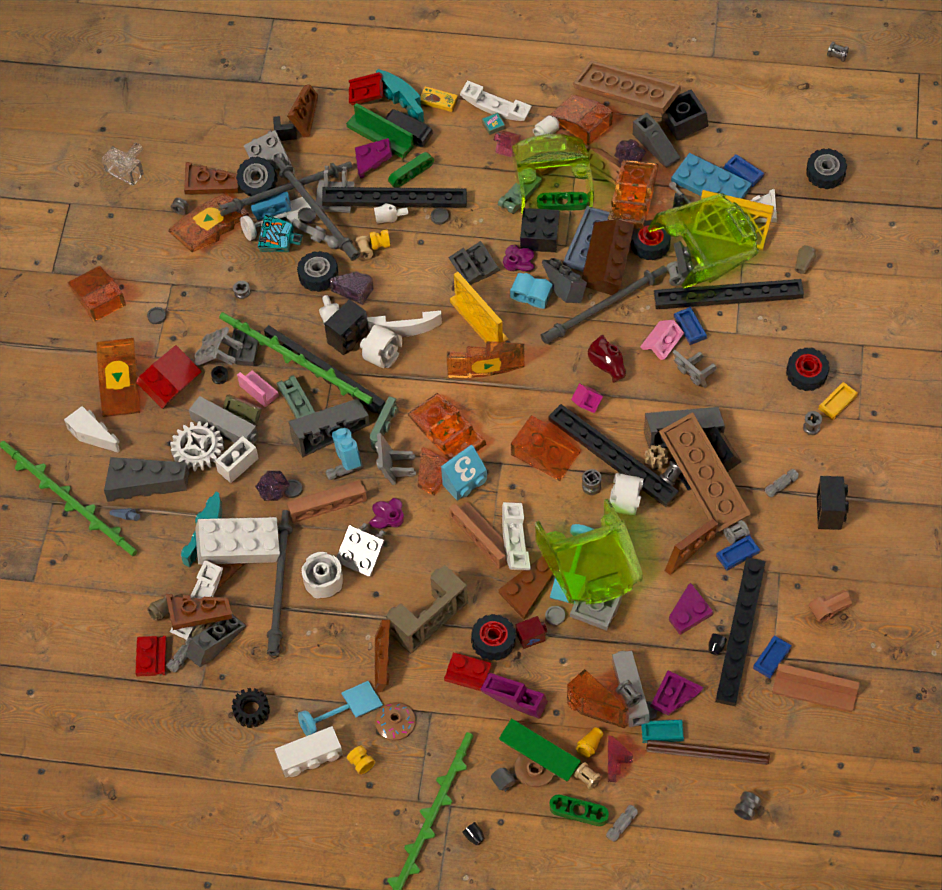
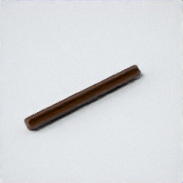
[646,740,770,765]

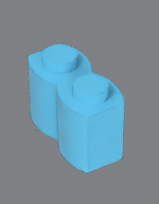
[510,273,553,309]
[332,428,362,470]

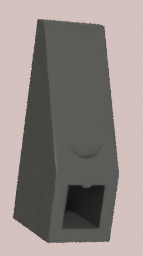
[632,113,680,168]
[542,258,587,303]
[186,614,246,667]

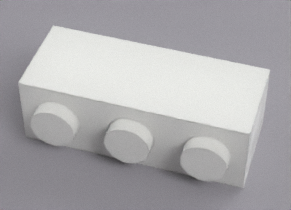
[275,726,343,778]

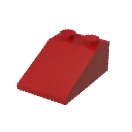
[136,345,202,409]

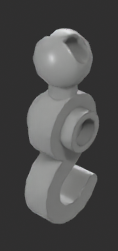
[292,218,339,249]

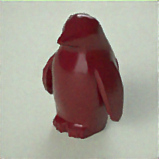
[588,335,626,383]

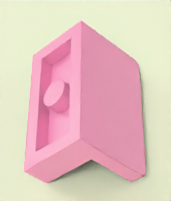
[640,320,684,360]
[237,370,279,407]

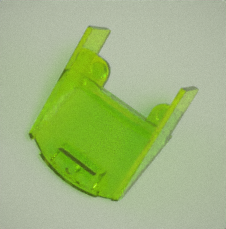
[512,134,594,214]
[648,193,759,289]
[535,499,643,604]

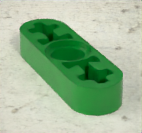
[388,152,434,188]
[537,192,589,211]
[549,794,609,826]

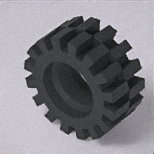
[232,688,270,728]

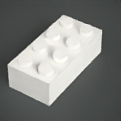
[195,517,280,565]

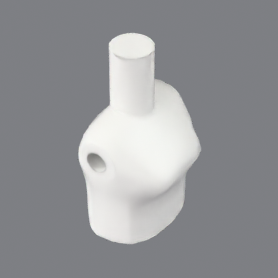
[374,203,408,224]
[319,295,340,327]

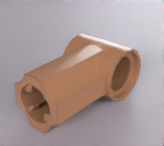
[809,589,852,623]

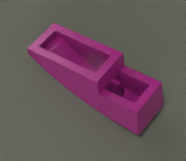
[480,673,548,719]

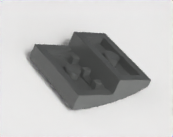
[448,241,500,284]

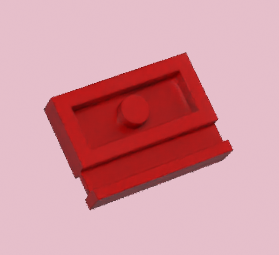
[349,72,383,105]
[135,636,167,677]
[444,652,492,691]

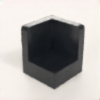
[273,116,297,141]

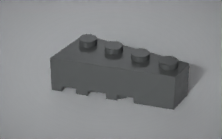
[288,399,370,458]
[644,407,725,449]
[104,457,189,502]

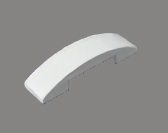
[460,80,532,121]
[367,311,442,337]
[502,502,530,570]
[170,560,223,640]

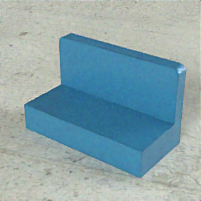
[251,192,292,221]

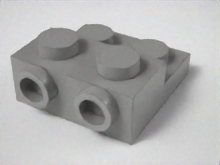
[570,580,622,631]

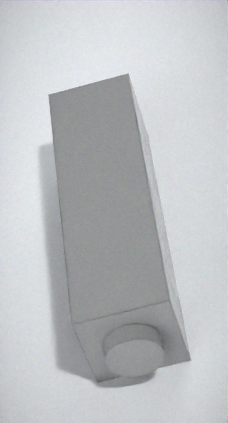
[189,396,258,444]
[612,650,649,727]

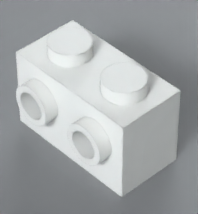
[215,436,259,483]

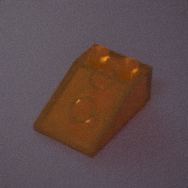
[550,95,613,145]
[67,266,126,322]
[511,415,580,481]
[567,669,629,728]

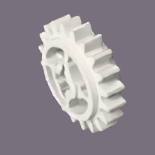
[170,421,224,471]

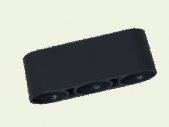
[384,109,433,147]

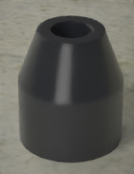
[708,633,727,656]
[462,822,485,846]

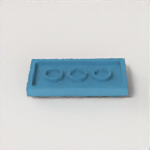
[671,153,752,212]

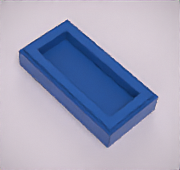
[724,154,764,187]
[674,307,707,345]
[716,535,760,571]
[753,635,792,679]

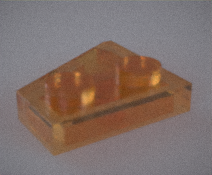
[418,447,449,495]

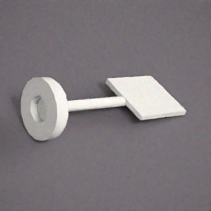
[240,197,311,241]

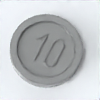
[545,606,565,625]

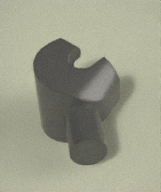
[491,768,519,792]

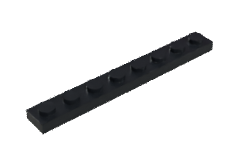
[322,187,467,208]
[654,279,804,309]
[264,325,385,415]
[548,404,679,507]
[716,557,766,707]

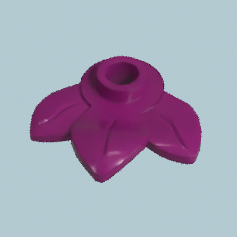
[503,244,535,272]
[369,498,404,529]

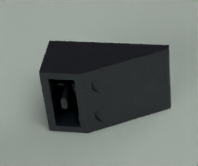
[669,426,742,491]

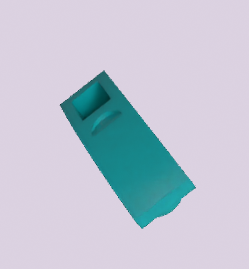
[376,69,424,123]
[181,491,222,567]

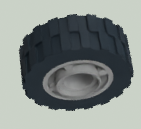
[806,148,847,189]
[236,156,278,196]
[297,251,339,292]

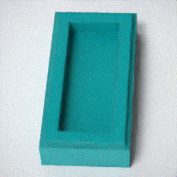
[641,720,684,743]

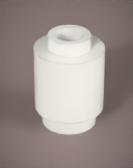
[533,115,559,141]

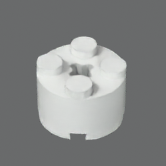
[360,325,402,369]
[609,473,643,515]
[302,552,343,599]

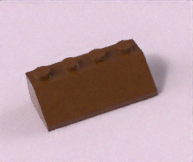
[581,219,634,295]

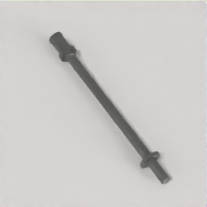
[273,156,360,261]
[218,161,352,216]
[540,265,667,344]
[267,510,293,656]

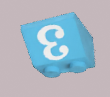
[441,445,487,501]

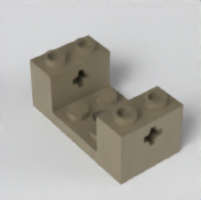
[386,565,468,654]

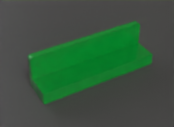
[346,103,414,159]
[499,718,582,782]

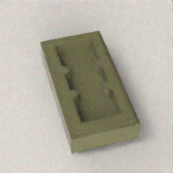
[223,394,262,426]

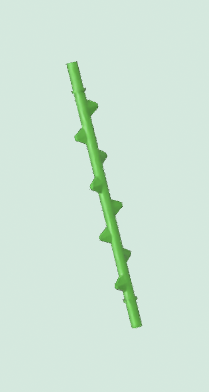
[219,312,373,404]
[0,441,137,556]
[387,732,474,890]

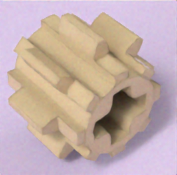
[645,445,668,469]

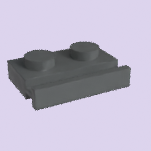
[674,241,697,286]
[228,329,261,366]

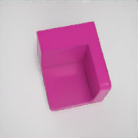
[571,383,603,413]

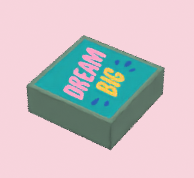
[482,112,505,135]

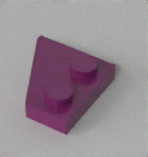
[355,138,392,179]
[669,583,713,635]
[650,670,703,716]

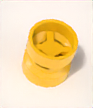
[369,229,390,250]
[347,745,375,775]

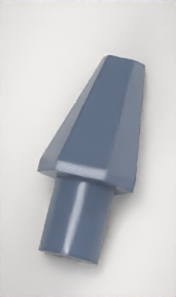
[109,508,140,521]

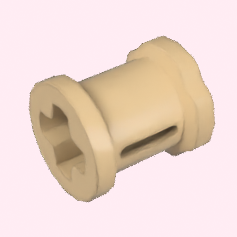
[354,236,373,260]
[574,762,602,790]

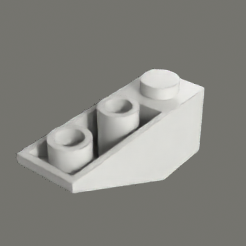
[64,406,120,453]

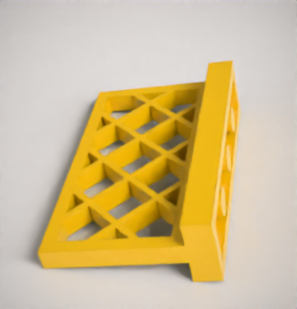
[692,190,774,251]
[450,272,508,352]

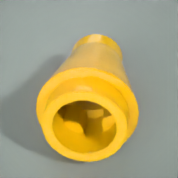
[576,727,603,758]

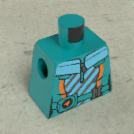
[258,214,302,252]

